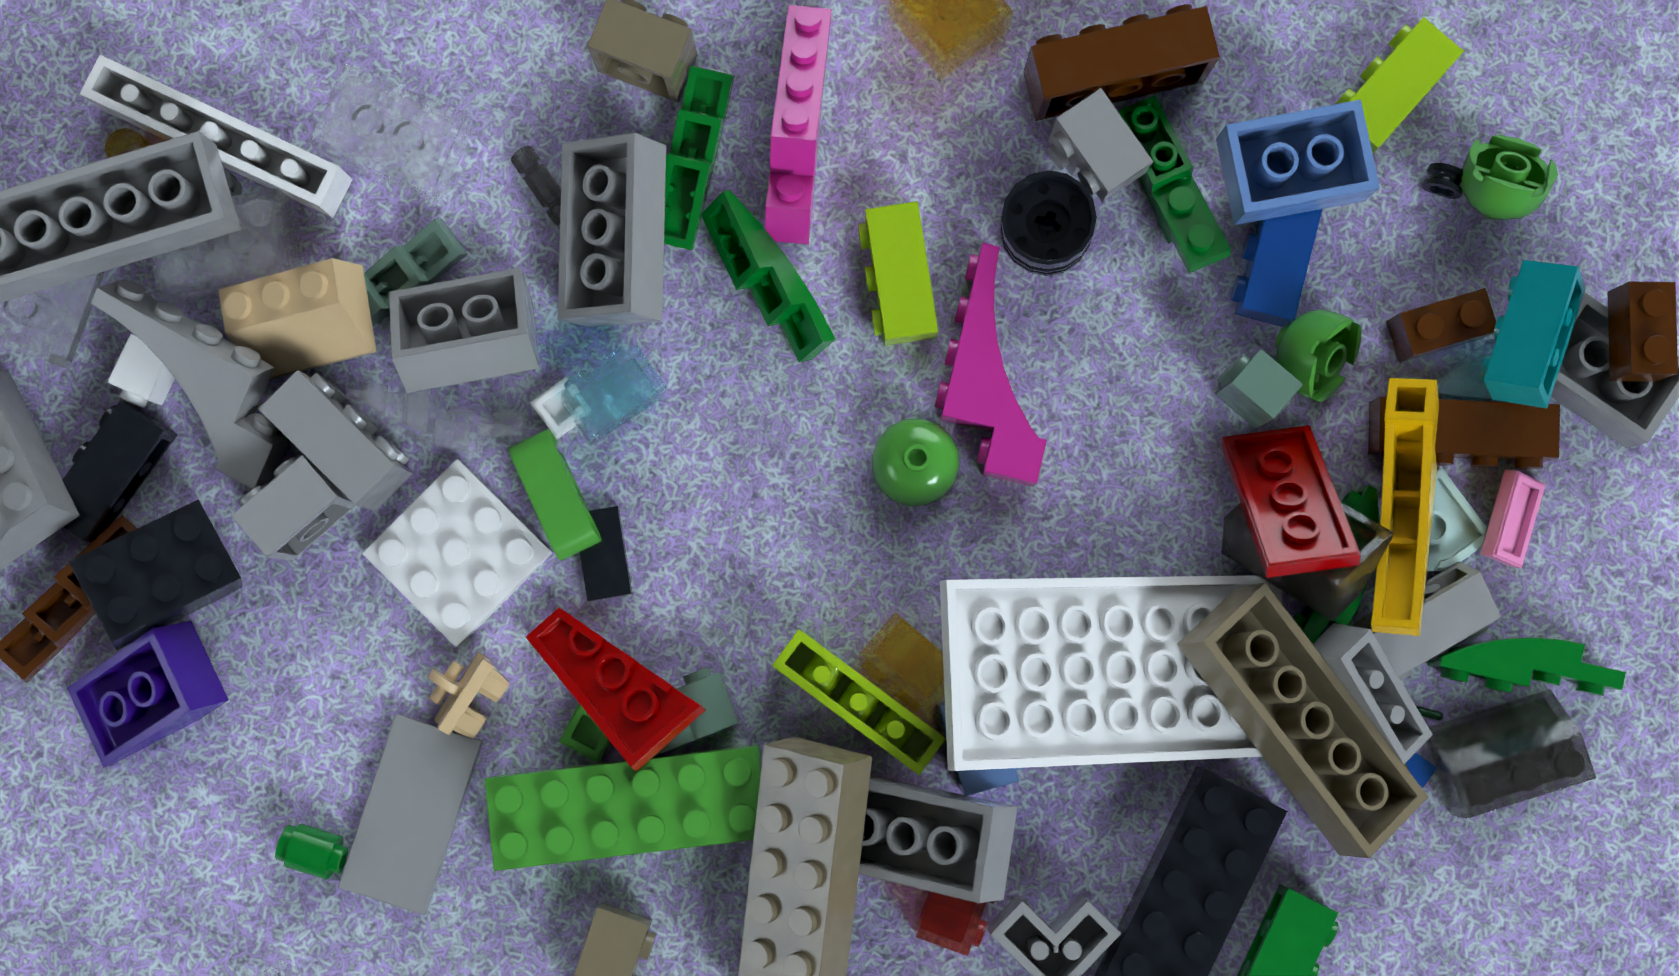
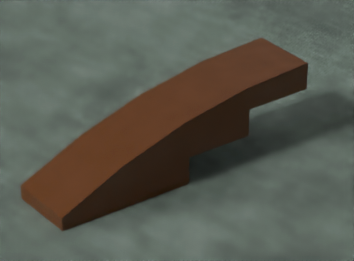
[0,515,137,683]

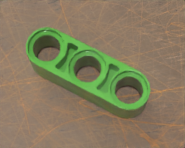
[508,428,602,561]

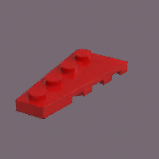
[525,607,706,771]

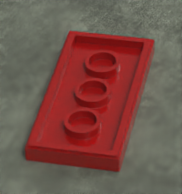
[1222,425,1361,578]

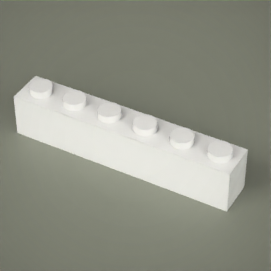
[80,55,353,218]

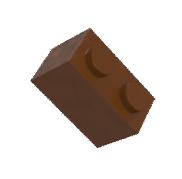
[1607,281,1678,382]
[1386,288,1496,363]

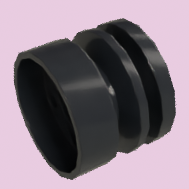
[1000,170,1097,276]

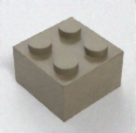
[587,0,697,102]

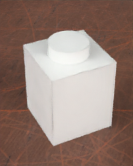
[108,334,175,408]

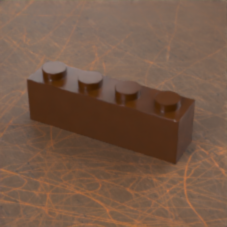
[1368,397,1560,469]

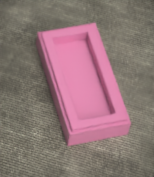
[1480,469,1546,568]

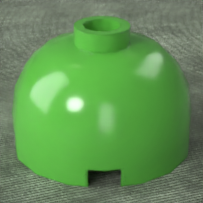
[1461,135,1558,220]
[1275,309,1361,402]
[872,418,960,507]

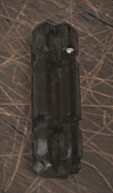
[511,145,561,226]

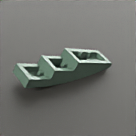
[364,219,468,326]

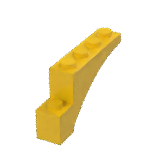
[1371,378,1439,636]

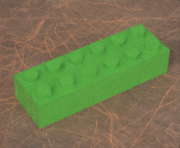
[485,744,762,871]

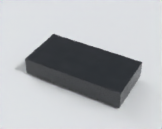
[580,506,633,601]

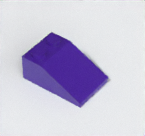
[67,621,229,768]

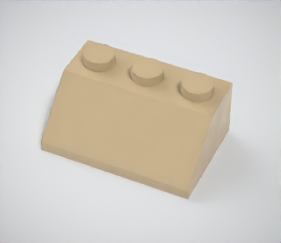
[218,258,377,379]

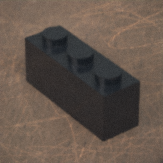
[62,400,177,542]

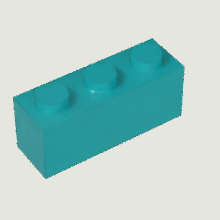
[1481,260,1586,408]

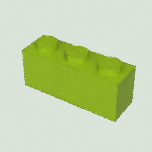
[1335,17,1464,154]
[857,201,939,346]

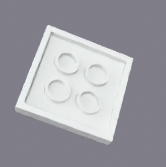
[362,459,553,647]

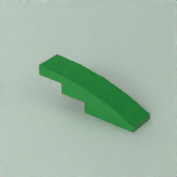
[664,65,735,250]
[701,190,836,363]

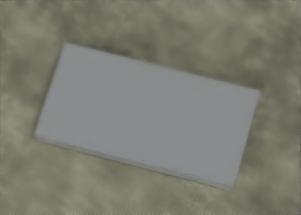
[338,714,483,915]

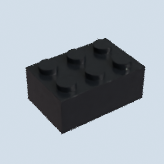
[68,499,243,651]

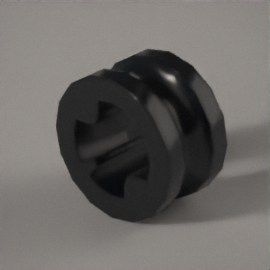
[1422,163,1463,199]

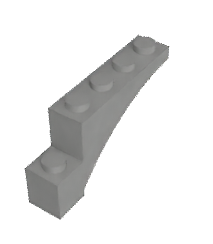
[91,280,290,490]

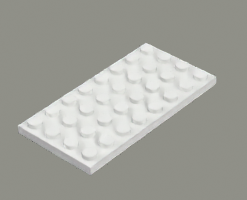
[940,575,1282,771]

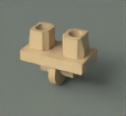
[427,652,509,738]

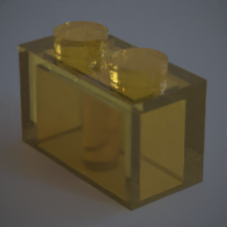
[860,612,945,713]

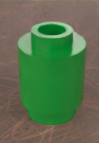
[275,823,348,880]

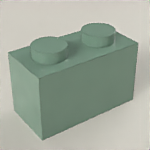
[1215,349,1303,429]

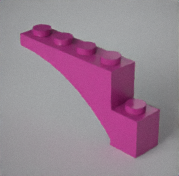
[765,5,832,245]
[934,243,1047,487]

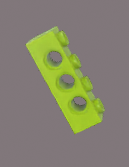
[772,629,946,775]

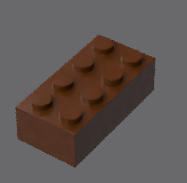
[1023,4,1220,121]

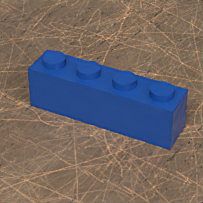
[1230,209,1323,327]

